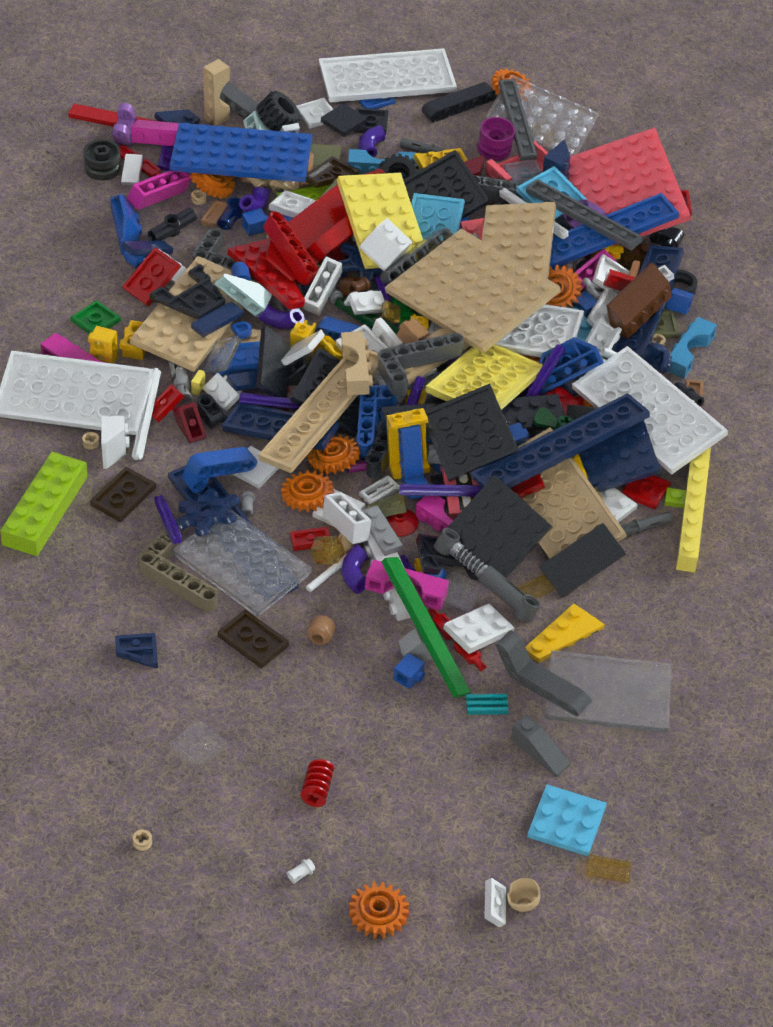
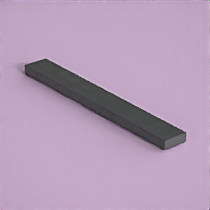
[526,179,643,251]

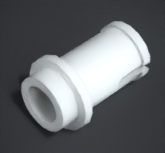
[286,859,315,884]

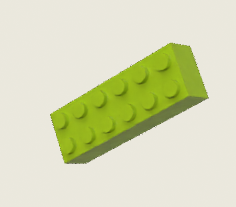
[0,452,88,556]

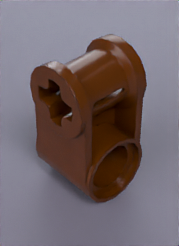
[339,276,371,297]

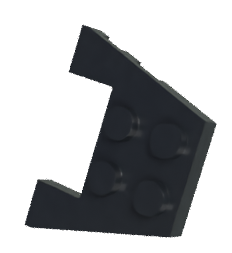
[149,264,226,320]
[416,534,479,581]

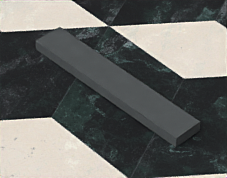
[498,79,537,161]

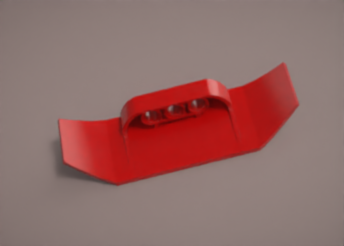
[265,169,386,282]

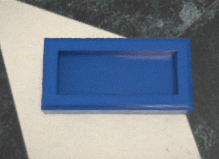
[359,97,396,109]

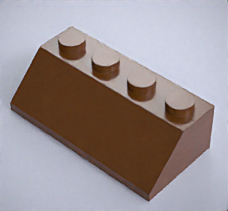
[606,263,672,339]

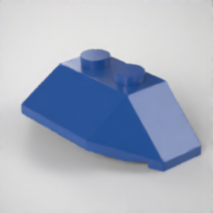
[110,194,142,255]
[539,337,604,395]
[212,341,260,377]

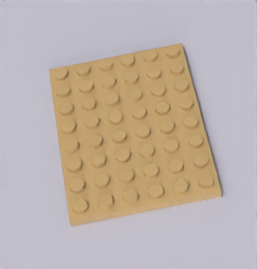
[385,229,561,353]

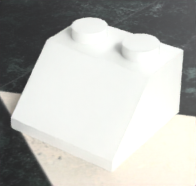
[359,218,412,271]
[101,416,130,469]

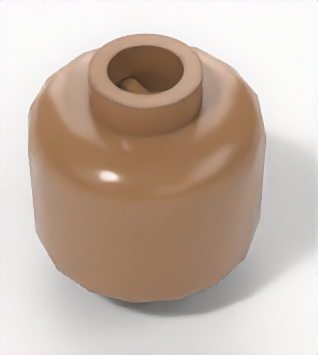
[307,615,335,645]

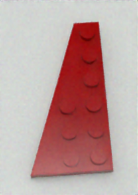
[227,238,305,310]

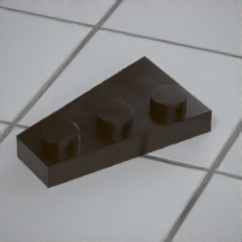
[306,156,360,188]

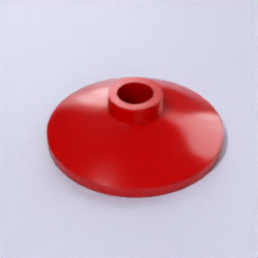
[385,509,419,537]

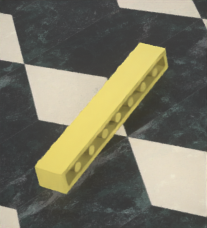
[676,447,711,573]

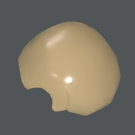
[507,878,540,912]

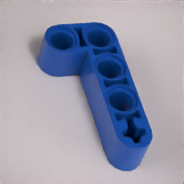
[357,385,398,456]
[398,424,428,500]
[182,447,258,493]

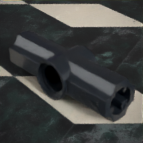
[148,207,197,241]

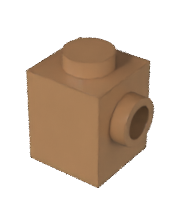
[396,318,429,344]

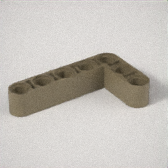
[138,529,218,612]

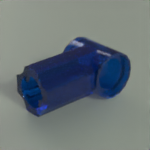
[217,197,243,230]

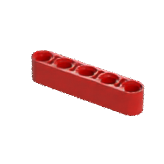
[263,211,318,285]

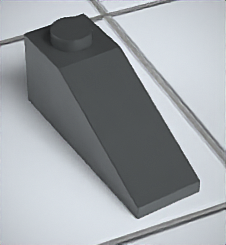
[511,715,571,777]

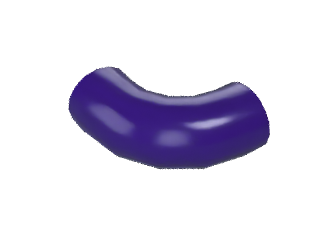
[358,125,385,158]
[239,187,269,212]
[256,304,305,329]
[341,544,368,594]

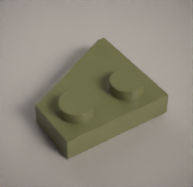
[367,492,407,517]

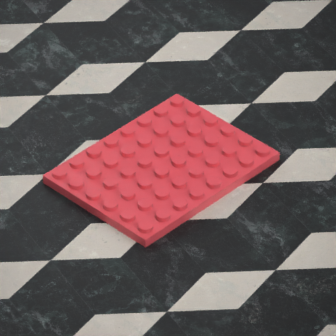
[568,128,692,246]

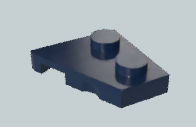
[115,633,158,668]

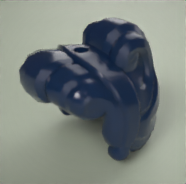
[640,342,672,375]

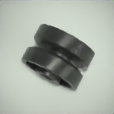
[83,139,121,180]

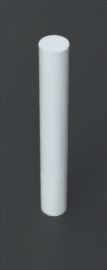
[306,554,346,592]

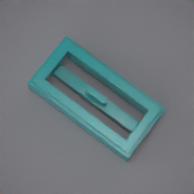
[466,694,508,715]

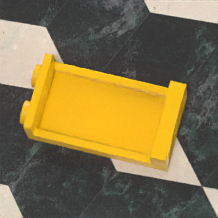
[386,408,430,480]

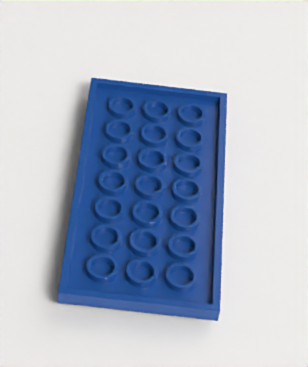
[170,123,312,182]

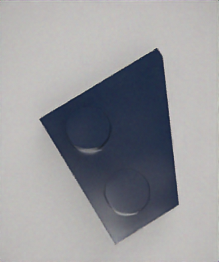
[154,109,200,124]

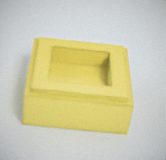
[191,370,205,395]

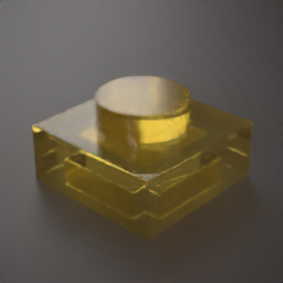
[382,300,400,324]

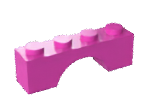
[415,496,453,532]
[365,559,449,610]

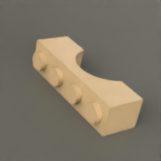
[203,59,230,126]
[341,331,373,396]

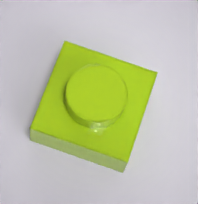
[665,487,686,508]

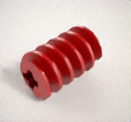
[300,759,335,807]

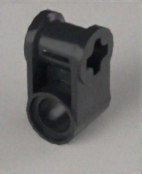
[649,227,684,247]
[197,394,228,429]

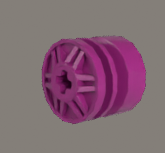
[477,117,515,161]

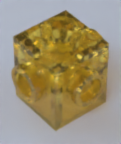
[311,536,343,565]

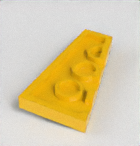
[525,604,605,663]

